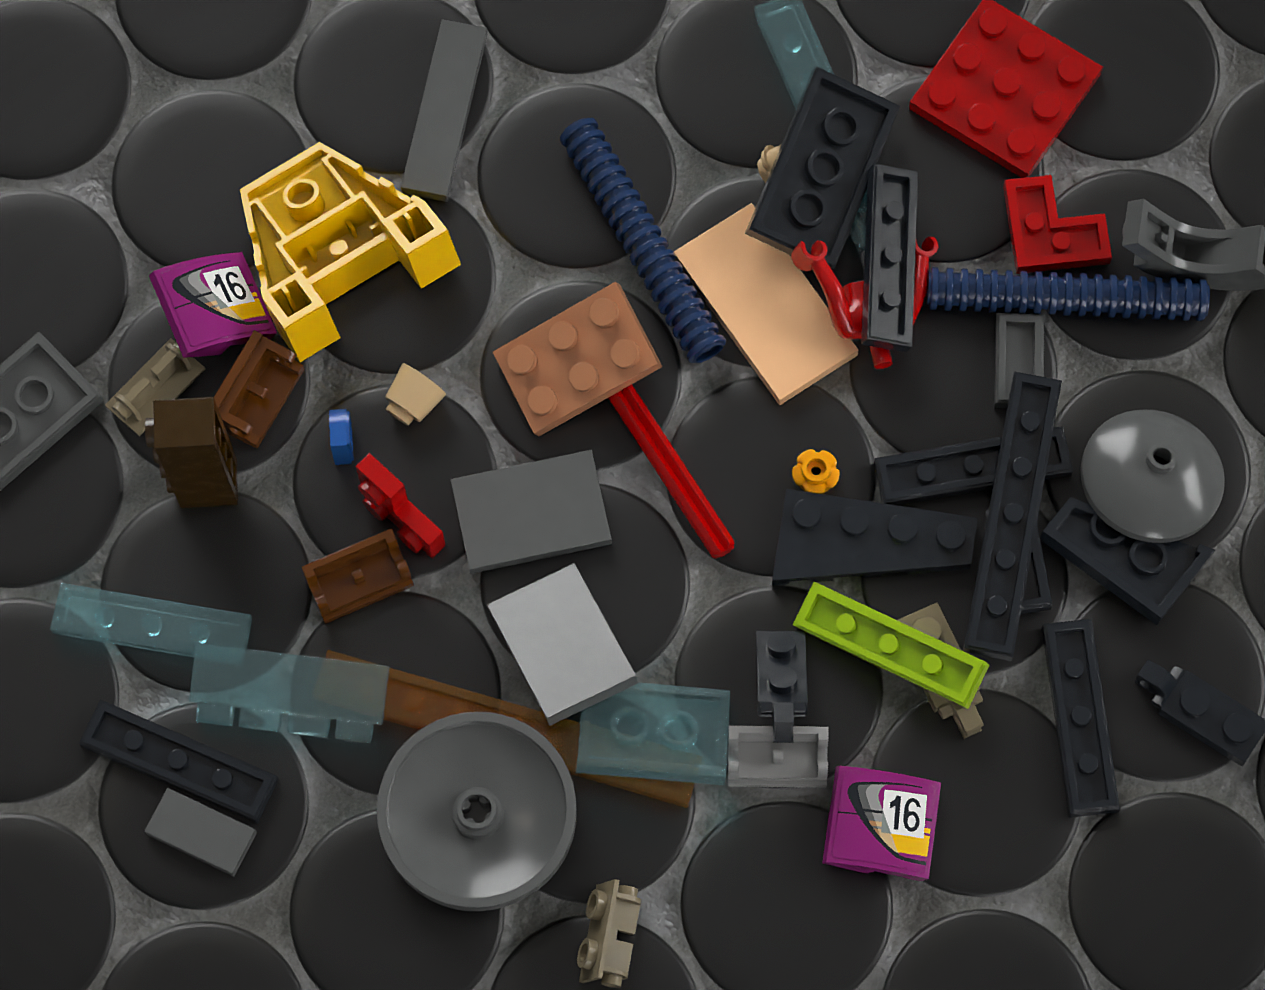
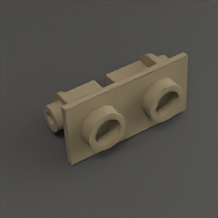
[105,338,205,436]
[577,879,641,988]

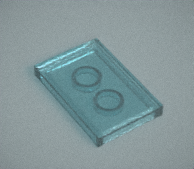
[576,683,730,785]

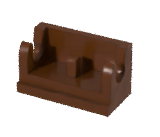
[214,330,305,449]
[302,529,414,624]

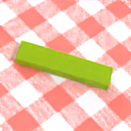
[793,582,990,709]

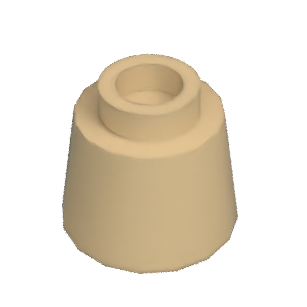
[385,363,446,426]

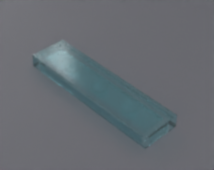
[50,583,253,666]

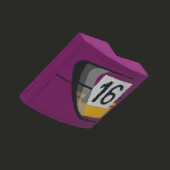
[149,252,277,358]
[822,766,941,882]

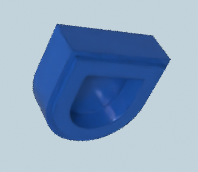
[329,409,354,465]

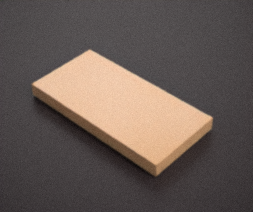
[674,203,859,405]

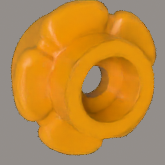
[792,449,840,494]

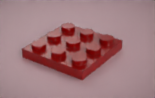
[909,0,1103,178]

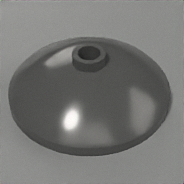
[1080,409,1225,543]

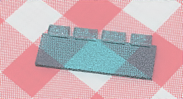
[189,643,390,743]

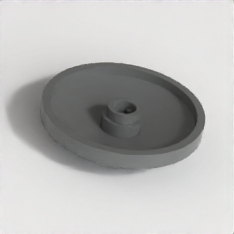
[377,712,577,911]

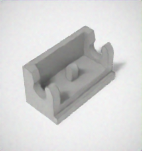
[728,726,828,788]

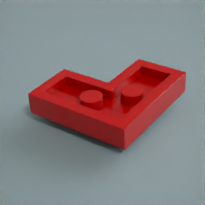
[1003,175,1112,274]
[356,453,446,559]

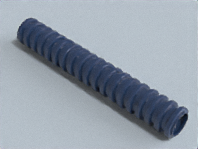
[560,118,726,363]
[927,267,1210,321]

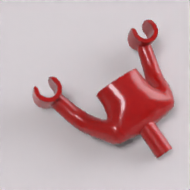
[791,236,939,369]

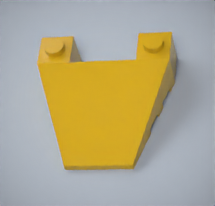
[240,142,461,362]

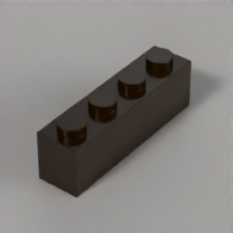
[145,397,238,508]

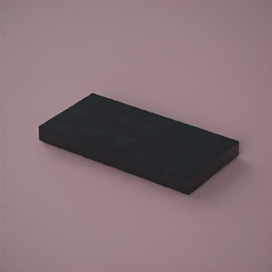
[745,66,900,271]

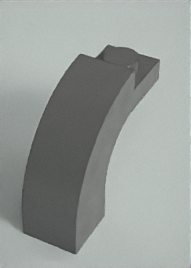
[1122,199,1265,291]

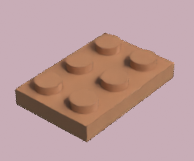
[493,282,662,436]

